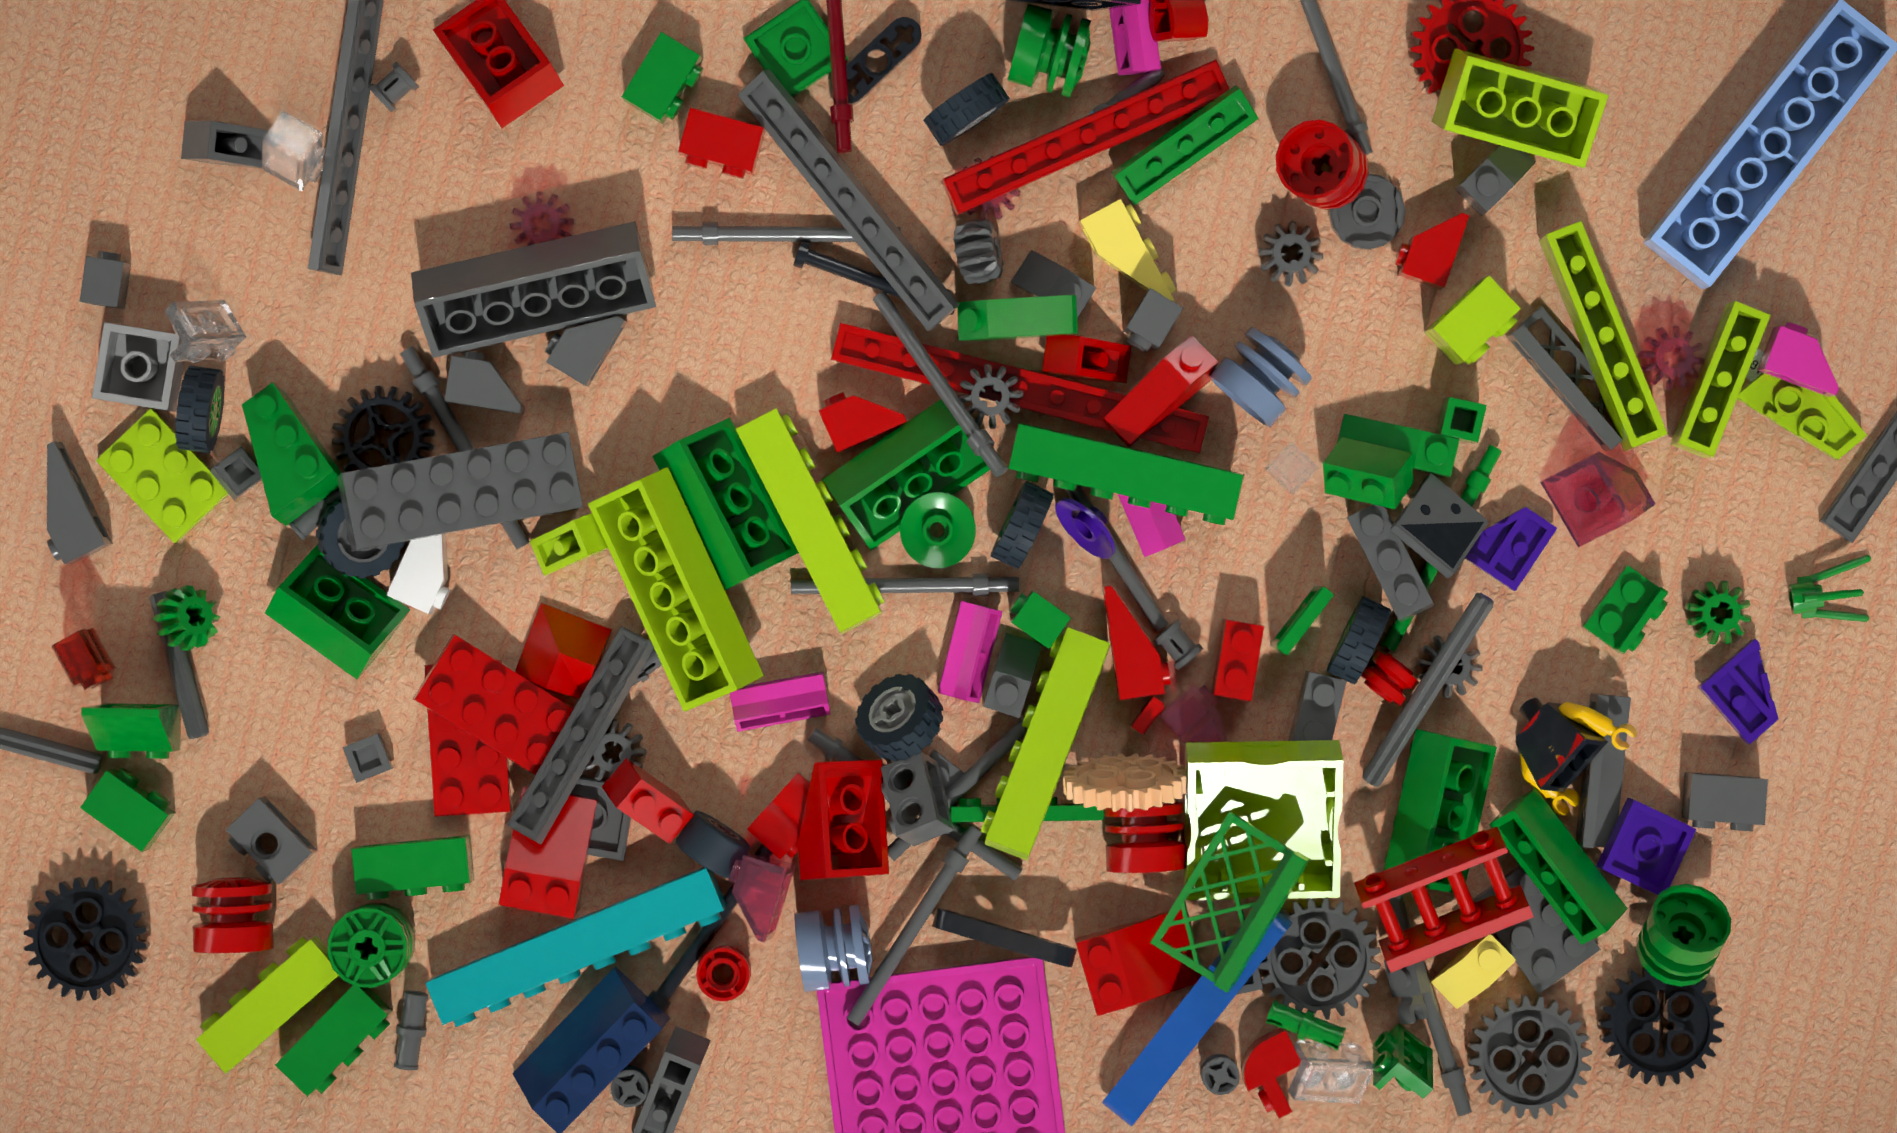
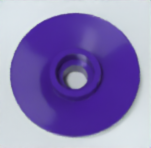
[1055,498,1115,559]

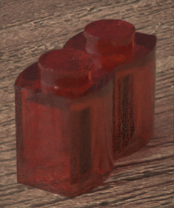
[51,628,116,691]

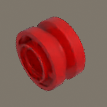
[1361,650,1419,707]
[696,945,751,1001]

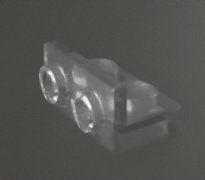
[165,300,246,363]
[1288,1040,1373,1104]

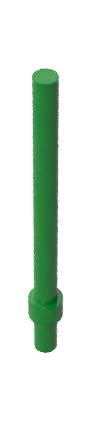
[1382,444,1502,652]

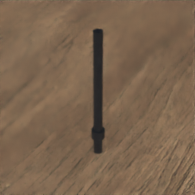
[648,844,773,1013]

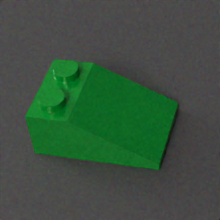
[81,703,181,759]

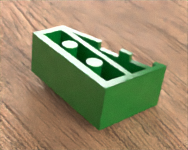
[242,382,341,526]

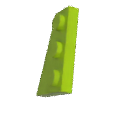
[1737,372,1867,460]

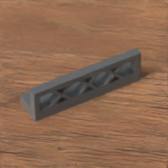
[1506,306,1622,451]
[1576,693,1631,848]

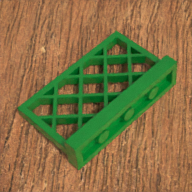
[1150,811,1311,993]

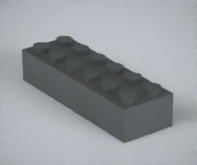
[411,221,656,358]
[337,432,583,552]

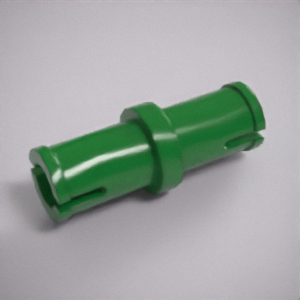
[1266,1000,1346,1051]

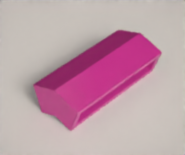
[1109,0,1161,75]
[1118,494,1186,558]
[938,601,1003,703]
[730,671,831,732]

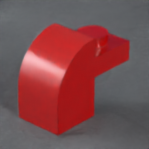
[1241,1027,1303,1119]

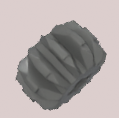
[953,219,1004,284]
[1258,221,1323,287]
[958,364,1023,429]
[1417,633,1483,698]
[586,719,647,781]

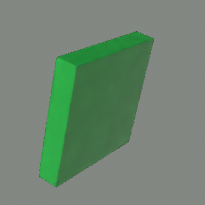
[743,0,849,98]
[1270,586,1334,655]

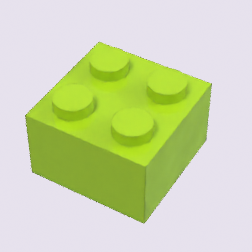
[1424,275,1521,365]

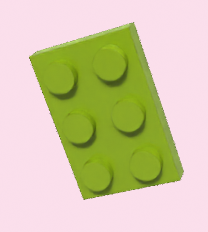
[96,408,228,543]

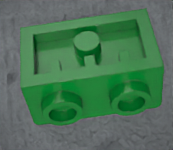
[1581,565,1668,654]
[1372,1023,1433,1099]

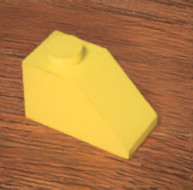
[1430,934,1516,1009]

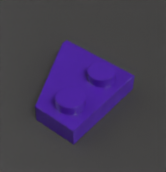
[1464,507,1557,591]
[1698,639,1779,744]

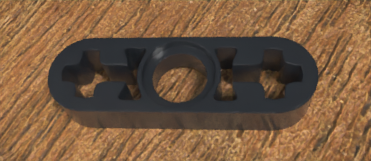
[832,17,922,105]

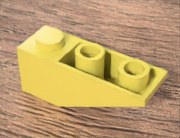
[1079,199,1177,301]

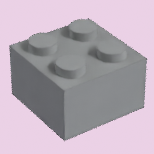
[92,322,188,412]

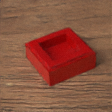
[1130,695,1165,735]

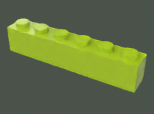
[1539,221,1668,452]
[736,408,885,634]
[981,627,1110,861]

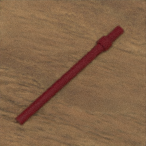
[826,0,854,153]

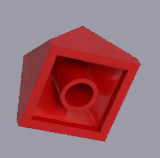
[515,603,612,699]

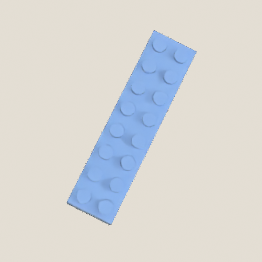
[1643,0,1897,289]

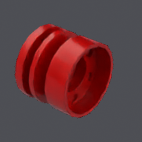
[1275,119,1369,210]
[1104,802,1186,873]
[191,877,274,953]

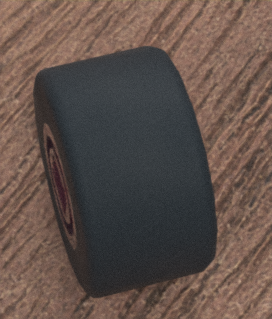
[675,811,751,878]

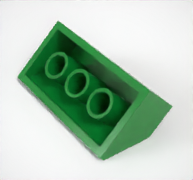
[822,399,990,550]
[652,418,799,590]
[1384,729,1497,893]

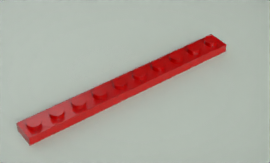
[831,323,1209,453]

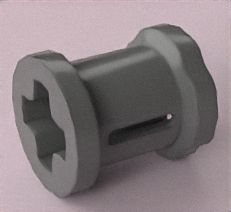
[368,62,419,112]
[1153,619,1203,670]

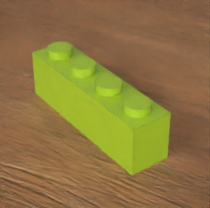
[1670,301,1771,458]
[195,936,339,1074]

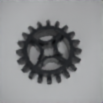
[332,385,436,472]

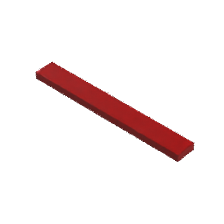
[941,59,1230,215]

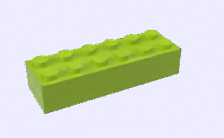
[588,467,764,712]

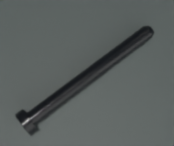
[793,241,955,315]

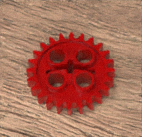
[1409,0,1534,99]

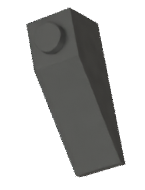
[47,441,113,564]
[633,1026,711,1133]

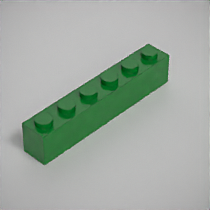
[1008,423,1245,525]

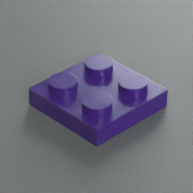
[1596,797,1696,895]

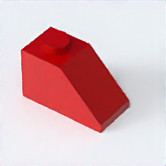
[1395,213,1470,290]
[1042,335,1131,383]
[818,392,907,453]

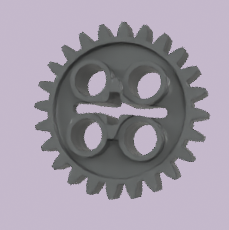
[1258,898,1381,1020]
[1467,994,1592,1119]

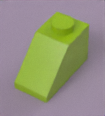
[529,513,608,576]

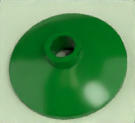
[900,492,976,568]

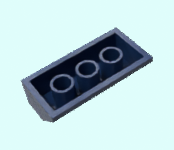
[512,966,670,1133]

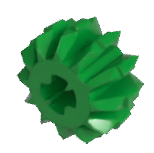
[1685,581,1751,645]
[152,585,221,651]

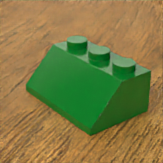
[265,545,410,680]

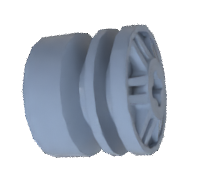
[1209,327,1312,428]
[794,905,873,992]

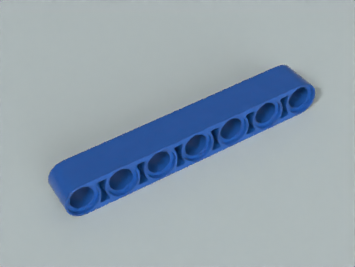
[1102,912,1293,1127]

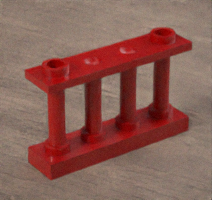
[1354,827,1534,973]

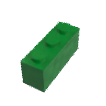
[351,835,474,900]
[275,985,393,1097]

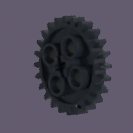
[24,876,150,1001]
[1598,966,1724,1086]

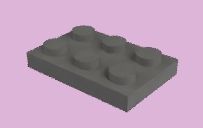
[1473,865,1601,994]

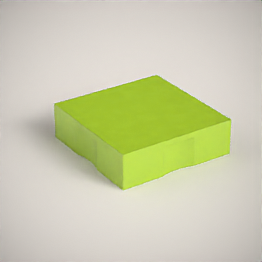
[1184,740,1344,900]

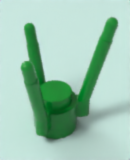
[1789,555,1871,622]

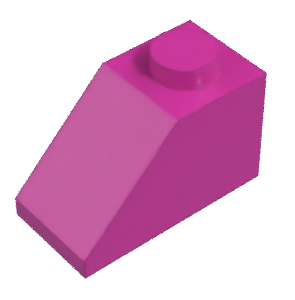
[1757,322,1839,397]

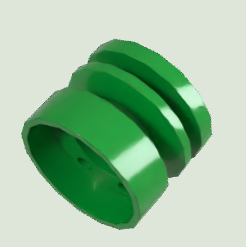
[1007,3,1091,98]
[1636,884,1731,987]
[327,902,416,988]

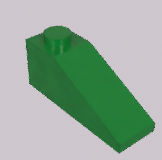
[957,295,1078,341]
[1337,414,1460,477]

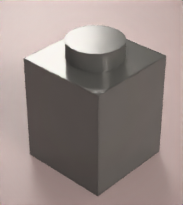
[79,251,131,309]

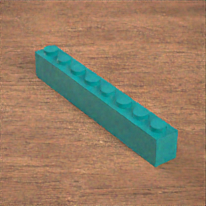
[425,867,728,1027]

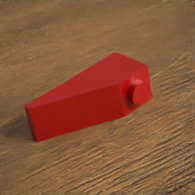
[1103,335,1218,447]
[1102,585,1171,700]

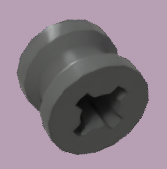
[1200,1053,1240,1095]
[611,1066,650,1107]

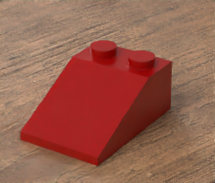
[433,0,564,128]
[798,760,889,880]
[498,786,598,919]
[1074,909,1202,1016]

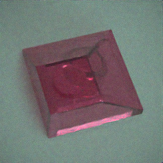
[1540,451,1656,547]
[729,853,796,943]

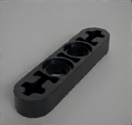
[932,908,1077,968]

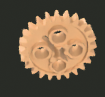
[1063,753,1187,812]

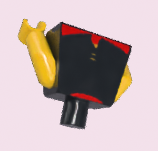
[1515,698,1637,815]

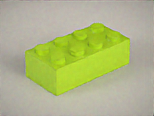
[1431,48,1609,168]

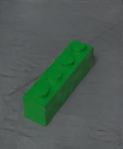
[1489,788,1628,945]

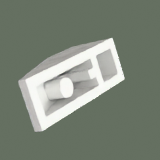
[387,534,450,614]

